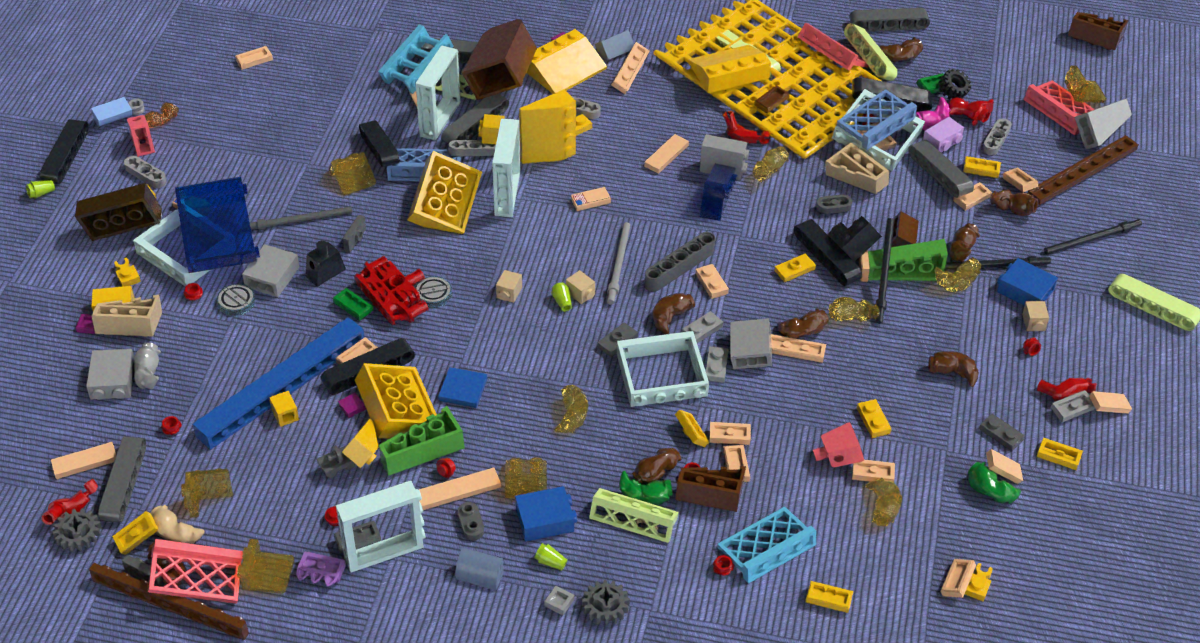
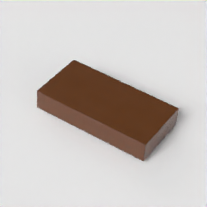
[754,85,790,113]

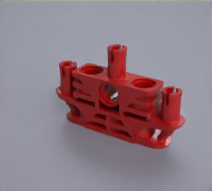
[354,255,429,325]

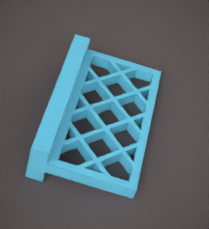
[717,507,816,584]

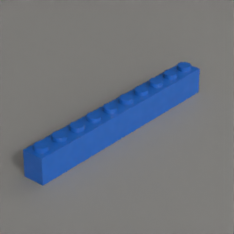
[192,317,365,450]

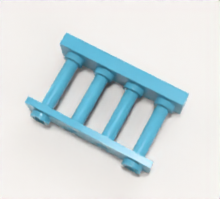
[378,25,454,94]

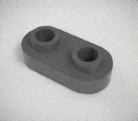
[816,194,852,214]
[458,502,484,541]

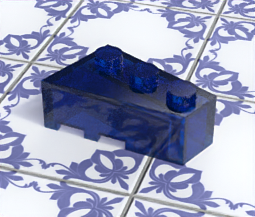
[699,163,738,221]

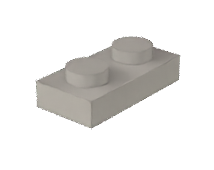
[682,311,723,343]
[706,346,728,383]
[1051,390,1095,422]

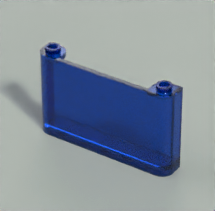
[175,177,260,273]

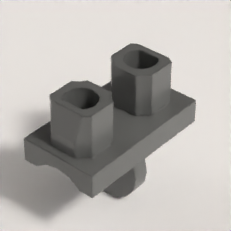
[317,444,355,479]

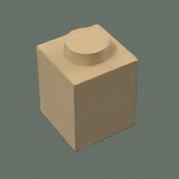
[496,270,522,303]
[566,270,595,304]
[1022,301,1049,331]

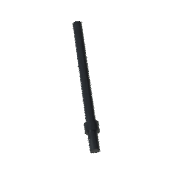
[875,218,894,324]
[1044,219,1142,255]
[945,256,1051,270]

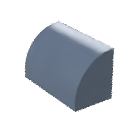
[595,30,634,60]
[455,547,503,590]

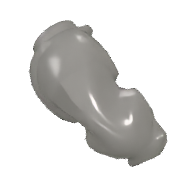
[134,343,161,389]

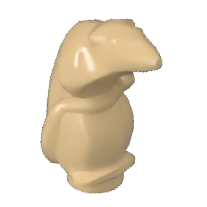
[151,505,205,544]

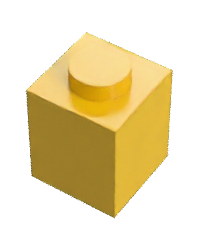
[269,391,299,427]

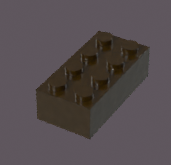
[75,183,162,241]

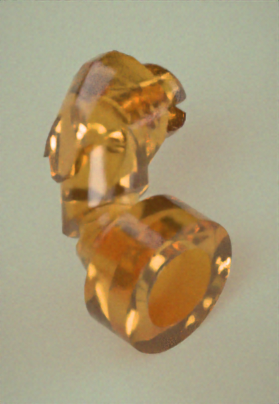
[145,103,179,128]

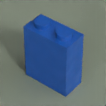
[997,258,1058,306]
[515,486,577,542]

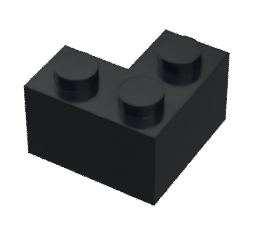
[827,216,882,262]

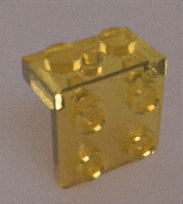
[1064,65,1107,104]
[328,152,376,195]
[505,457,547,498]
[181,469,233,518]
[237,539,294,593]

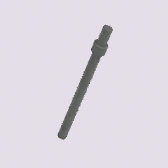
[242,206,352,231]

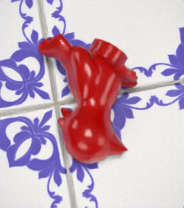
[948,98,994,126]

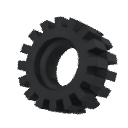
[938,68,972,100]

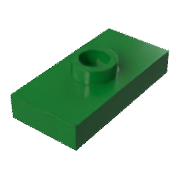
[916,73,944,93]
[333,288,373,321]

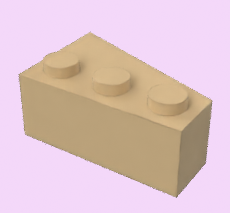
[825,143,889,194]
[92,295,162,337]

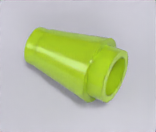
[26,180,55,199]
[551,282,572,312]
[534,543,568,571]

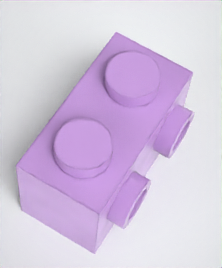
[923,117,964,152]

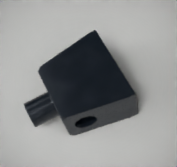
[306,241,346,287]

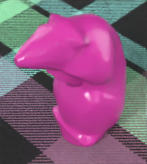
[914,97,951,131]

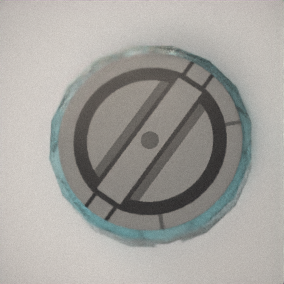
[415,276,452,308]
[217,284,255,315]

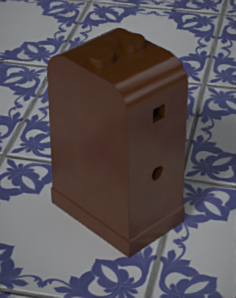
[461,19,537,100]

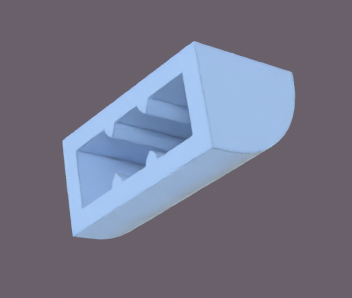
[91,97,132,127]

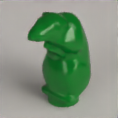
[968,462,1021,504]
[619,471,673,506]

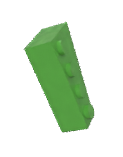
[868,239,948,281]
[378,406,465,476]

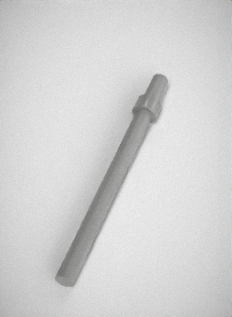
[607,222,631,305]

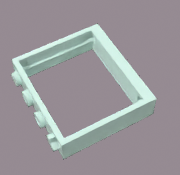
[416,46,461,141]
[832,89,925,171]
[493,119,520,217]
[133,204,237,287]
[617,331,709,407]
[336,481,426,572]

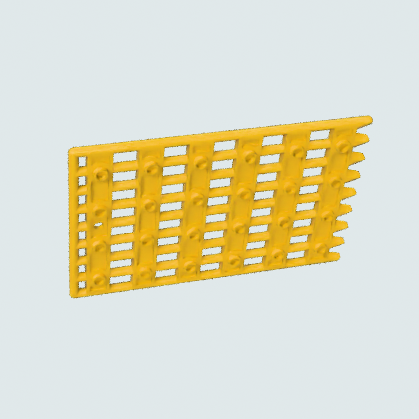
[653,0,882,159]

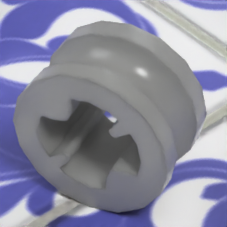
[128,99,145,115]

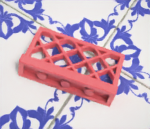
[798,23,869,70]
[1024,80,1095,135]
[148,539,243,604]

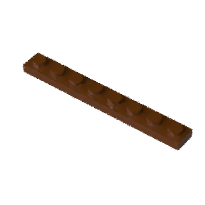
[1027,135,1139,205]
[89,563,249,640]

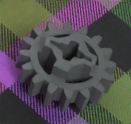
[53,508,102,552]
[582,580,630,626]

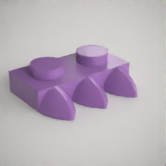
[296,551,346,587]

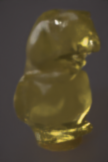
[752,146,789,183]
[935,257,981,292]
[829,297,880,322]
[554,385,588,433]
[865,477,902,526]

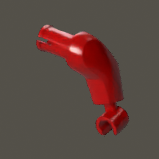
[723,111,770,145]
[1037,378,1097,402]
[42,479,98,525]

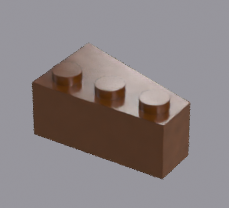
[1068,12,1129,50]
[675,466,746,512]

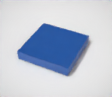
[438,367,488,408]

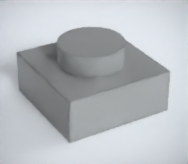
[544,586,574,615]

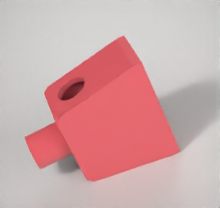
[127,115,155,157]
[813,422,865,467]

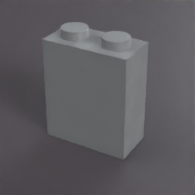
[700,134,749,180]
[242,244,299,297]
[730,318,772,369]
[86,349,134,400]

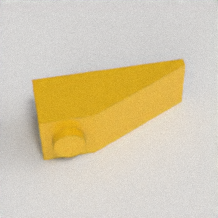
[342,418,378,468]

